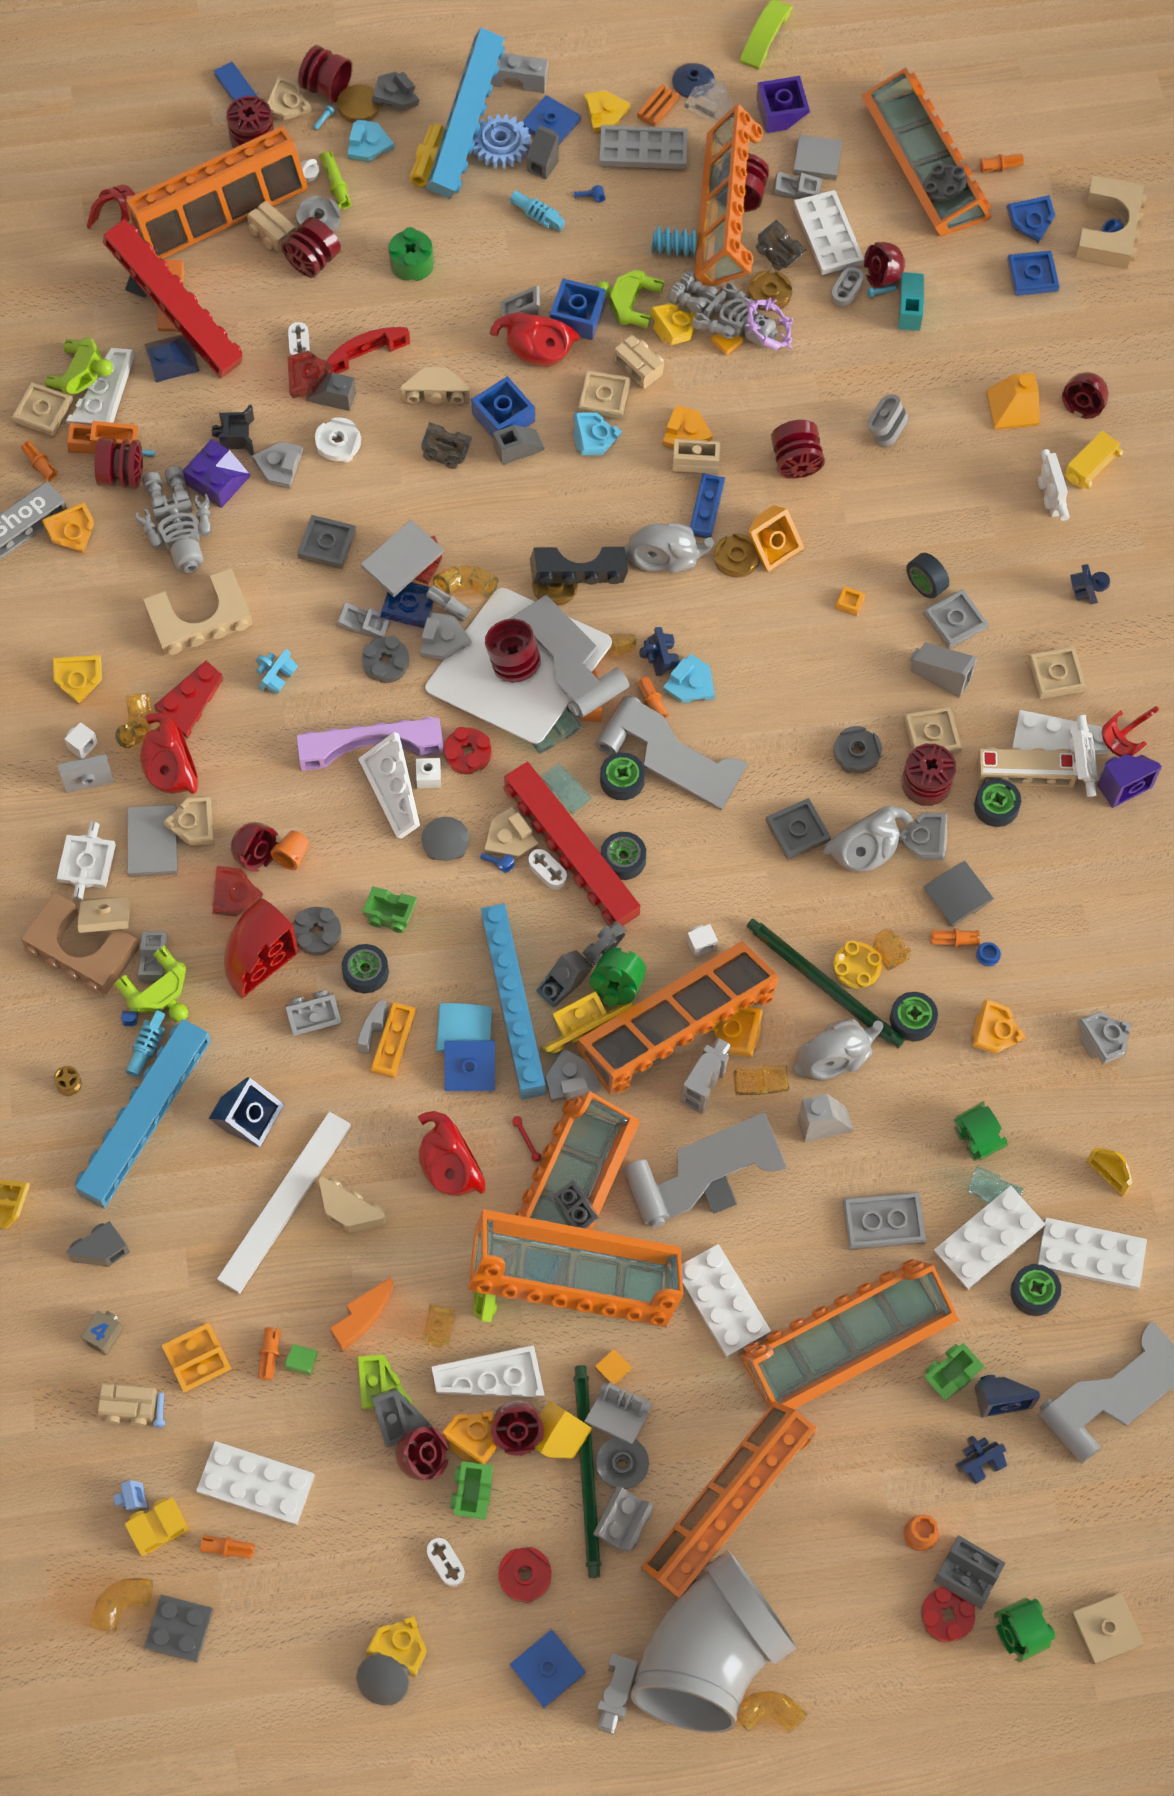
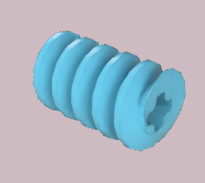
[651,226,697,258]

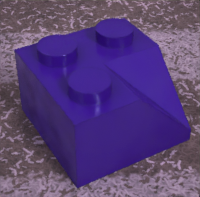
[756,76,810,133]
[183,439,250,508]
[1097,754,1162,808]

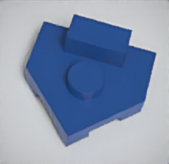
[1006,195,1055,243]

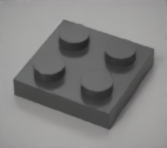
[297,515,356,569]
[765,798,831,860]
[144,1595,214,1663]

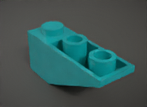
[898,272,924,331]

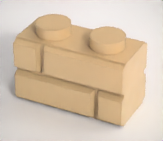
[247,201,297,253]
[613,335,664,389]
[672,439,720,474]
[98,1383,158,1427]

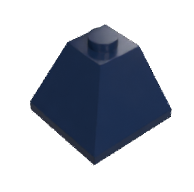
[145,334,199,382]
[209,1077,284,1147]
[974,1375,1040,1418]

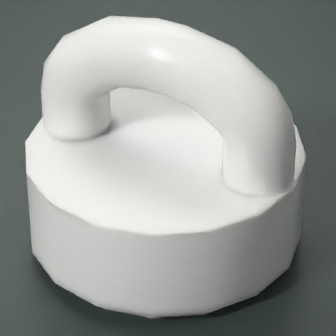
[300,159,320,182]

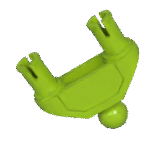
[595,270,665,329]
[45,337,113,394]
[114,945,188,1022]

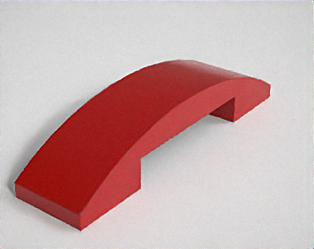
[326,327,410,374]

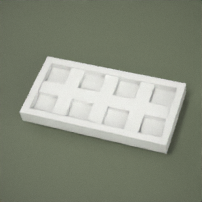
[793,190,864,275]
[933,1186,1045,1291]
[1037,1218,1147,1290]
[674,1244,771,1359]
[196,1441,315,1526]

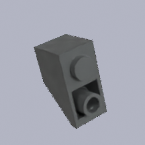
[527,125,559,180]
[493,425,544,465]
[536,950,594,1007]
[66,1221,130,1267]

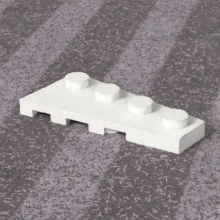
[66,348,135,426]
[1012,710,1109,754]
[358,732,420,839]
[432,1345,545,1398]

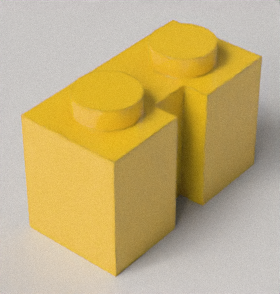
[125,1497,190,1556]

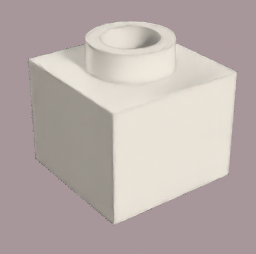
[65,722,98,759]
[416,758,441,789]
[687,924,718,959]

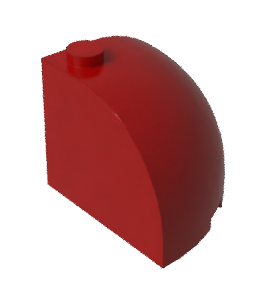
[224,898,299,999]

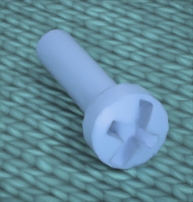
[153,1393,165,1428]

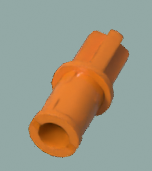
[979,154,1024,173]
[21,441,58,482]
[637,676,668,719]
[930,928,980,947]
[258,1327,281,1381]
[200,1535,255,1559]

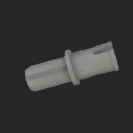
[426,585,471,621]

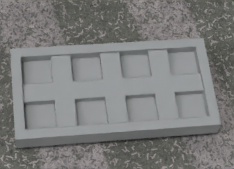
[600,125,688,169]

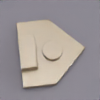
[267,75,311,121]
[163,797,214,845]
[485,807,538,859]

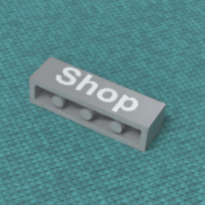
[0,481,67,559]

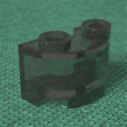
[756,219,807,271]
[421,422,472,469]

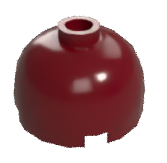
[864,242,906,287]
[1062,372,1109,419]
[231,822,279,872]
[491,1401,544,1456]
[395,1427,449,1481]

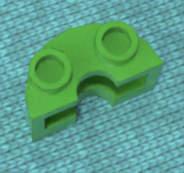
[362,886,417,933]
[924,1342,984,1401]
[450,1461,493,1520]

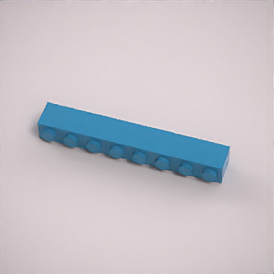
[425,27,505,199]
[481,903,545,1100]
[75,1019,211,1209]

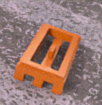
[637,84,680,127]

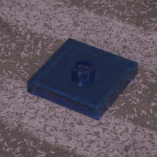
[380,582,434,628]

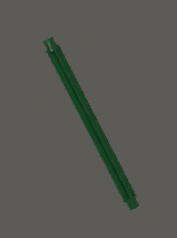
[746,918,905,1049]
[573,1365,602,1578]

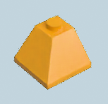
[986,372,1039,430]
[748,505,804,572]

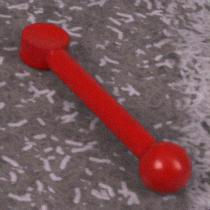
[512,1116,541,1162]

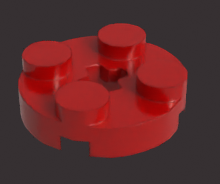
[444,727,492,775]
[498,1547,552,1603]
[921,1586,976,1643]

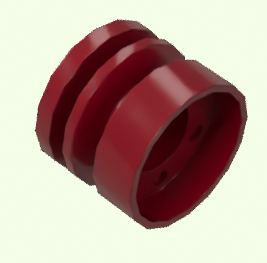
[298,45,353,102]
[226,96,274,148]
[717,153,770,212]
[281,217,341,278]
[771,419,825,479]
[95,437,144,488]
[485,618,541,683]
[902,743,956,806]

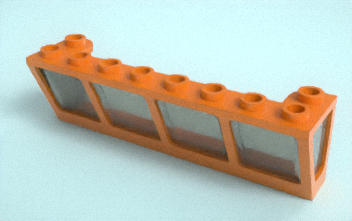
[126,126,308,258]
[577,941,779,1096]
[640,1401,816,1599]

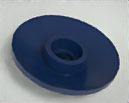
[672,63,715,99]

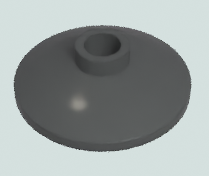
[596,1437,649,1489]

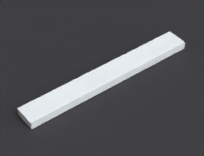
[217,1111,351,1294]

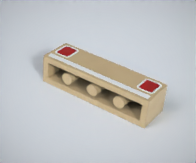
[977,747,1077,788]

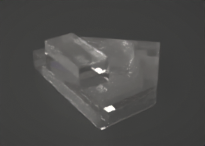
[684,81,733,123]

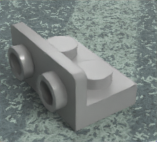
[285,990,342,1036]
[593,1487,653,1552]

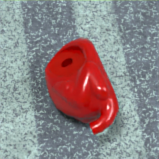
[490,312,579,367]
[140,712,198,794]
[418,1111,486,1196]

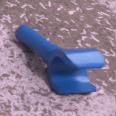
[574,185,606,203]
[480,853,515,873]
[121,1011,138,1026]

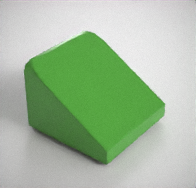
[284,1344,318,1376]

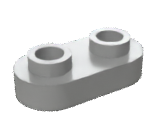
[831,267,864,307]

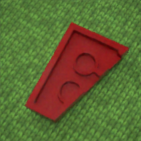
[154,660,223,739]

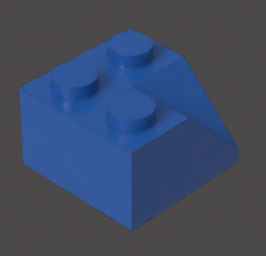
[550,278,605,340]
[471,376,535,438]

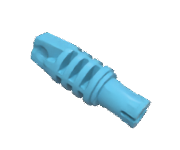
[510,190,565,232]
[125,1010,165,1078]

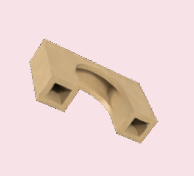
[1076,175,1147,269]
[143,568,253,656]

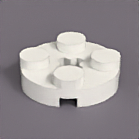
[315,417,361,462]

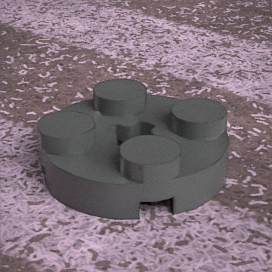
[362,636,409,683]
[833,726,882,773]
[293,907,341,956]
[582,921,627,965]

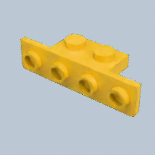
[540,991,633,1054]

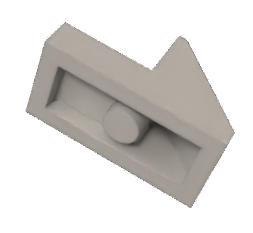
[501,285,539,317]

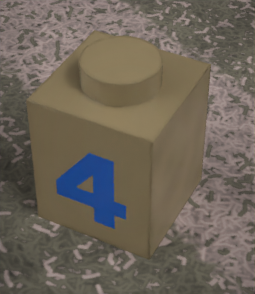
[81,1310,123,1356]

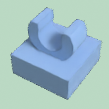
[113,1480,148,1512]

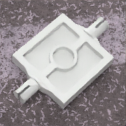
[1038,449,1070,521]
[1070,715,1099,797]
[57,822,116,901]

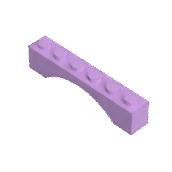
[297,717,444,771]

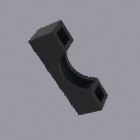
[530,547,628,585]

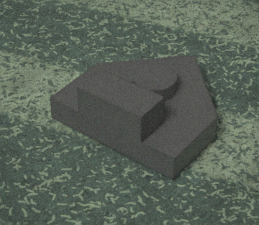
[372,71,419,111]

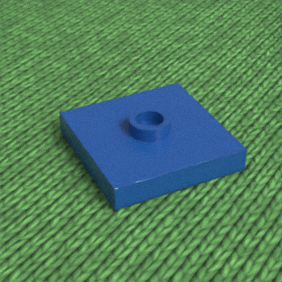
[523,95,581,144]
[1007,250,1060,296]
[444,1040,495,1091]
[510,1629,586,1708]

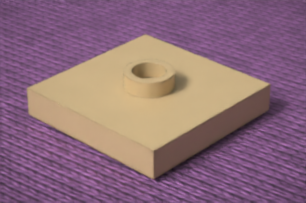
[578,370,631,419]
[11,382,73,436]
[1028,647,1087,699]
[904,706,962,753]
[78,897,131,933]
[1071,1593,1144,1665]

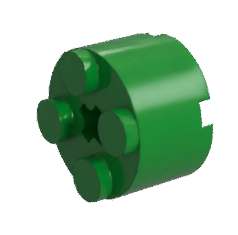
[388,227,434,281]
[589,947,647,1007]
[954,1102,1008,1161]
[994,1598,1056,1662]

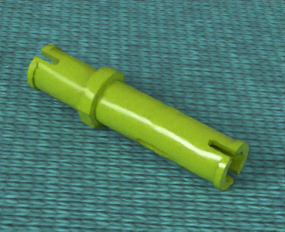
[320,151,352,209]

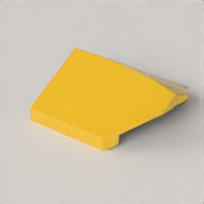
[1086,1147,1132,1196]
[0,1179,30,1229]
[535,1400,592,1459]

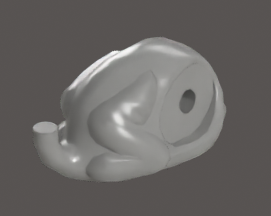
[625,522,714,574]
[823,805,913,872]
[793,1019,883,1081]

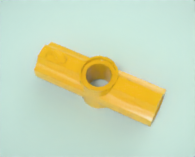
[409,123,445,187]

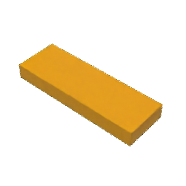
[371,1002,417,1078]

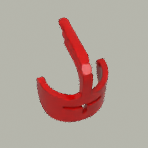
[87,184,136,229]
[1101,706,1159,757]

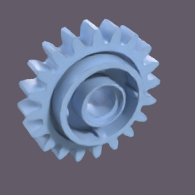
[472,114,531,169]

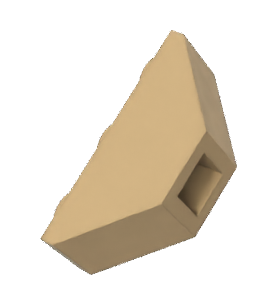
[401,367,470,404]
[319,1175,387,1234]

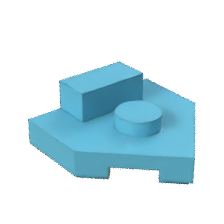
[347,119,395,162]
[573,413,622,456]
[663,654,715,703]

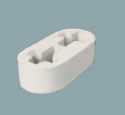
[288,322,310,364]
[528,849,567,890]
[427,1538,465,1587]

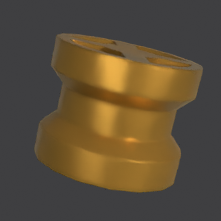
[54,1066,82,1096]

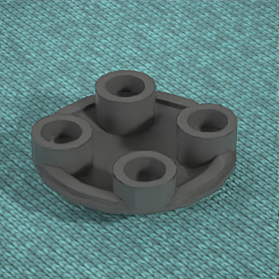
[924,163,967,201]
[421,817,470,861]
[356,1652,409,1706]

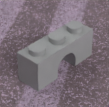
[490,53,548,93]

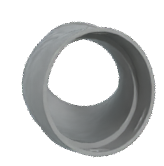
[631,1550,797,1733]

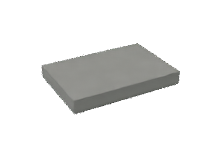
[361,520,444,597]
[128,805,178,877]
[843,1192,926,1250]

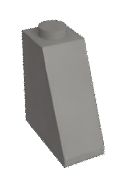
[910,642,977,698]
[798,1094,853,1143]

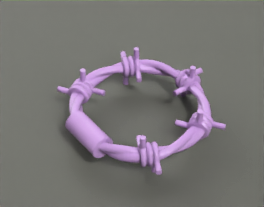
[745,297,793,350]

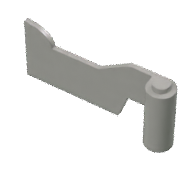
[509,595,629,718]
[595,696,748,810]
[623,1112,787,1229]
[1039,1321,1174,1464]

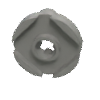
[296,196,340,232]

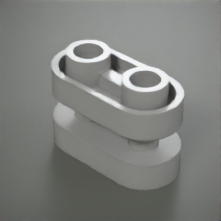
[868,394,908,447]

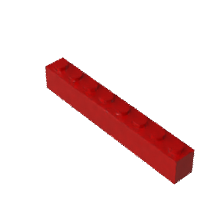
[103,219,243,379]
[503,761,641,926]

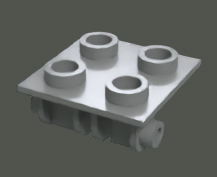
[584,1382,653,1444]

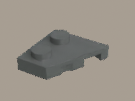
[371,1388,433,1448]

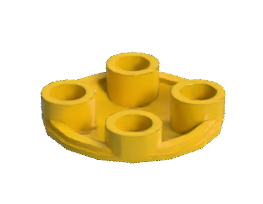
[833,940,882,989]

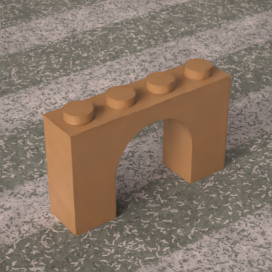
[21,892,140,994]

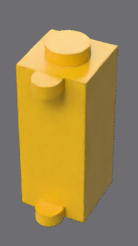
[1064,430,1124,490]

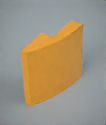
[162,1322,231,1393]

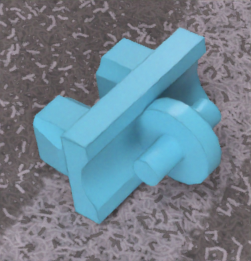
[256,649,298,694]

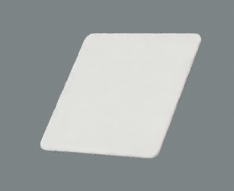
[425,588,612,744]

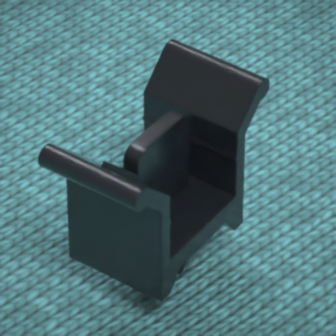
[212,405,255,456]

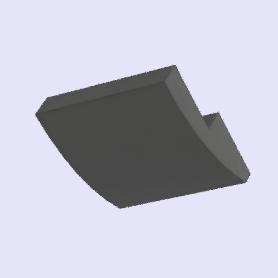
[924,861,994,927]
[934,1535,1005,1609]

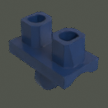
[1070,564,1110,604]
[639,627,680,676]
[955,1436,1007,1484]

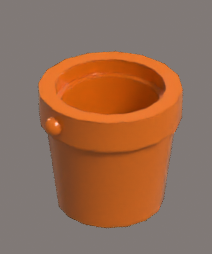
[271,830,309,870]
[904,1515,939,1551]

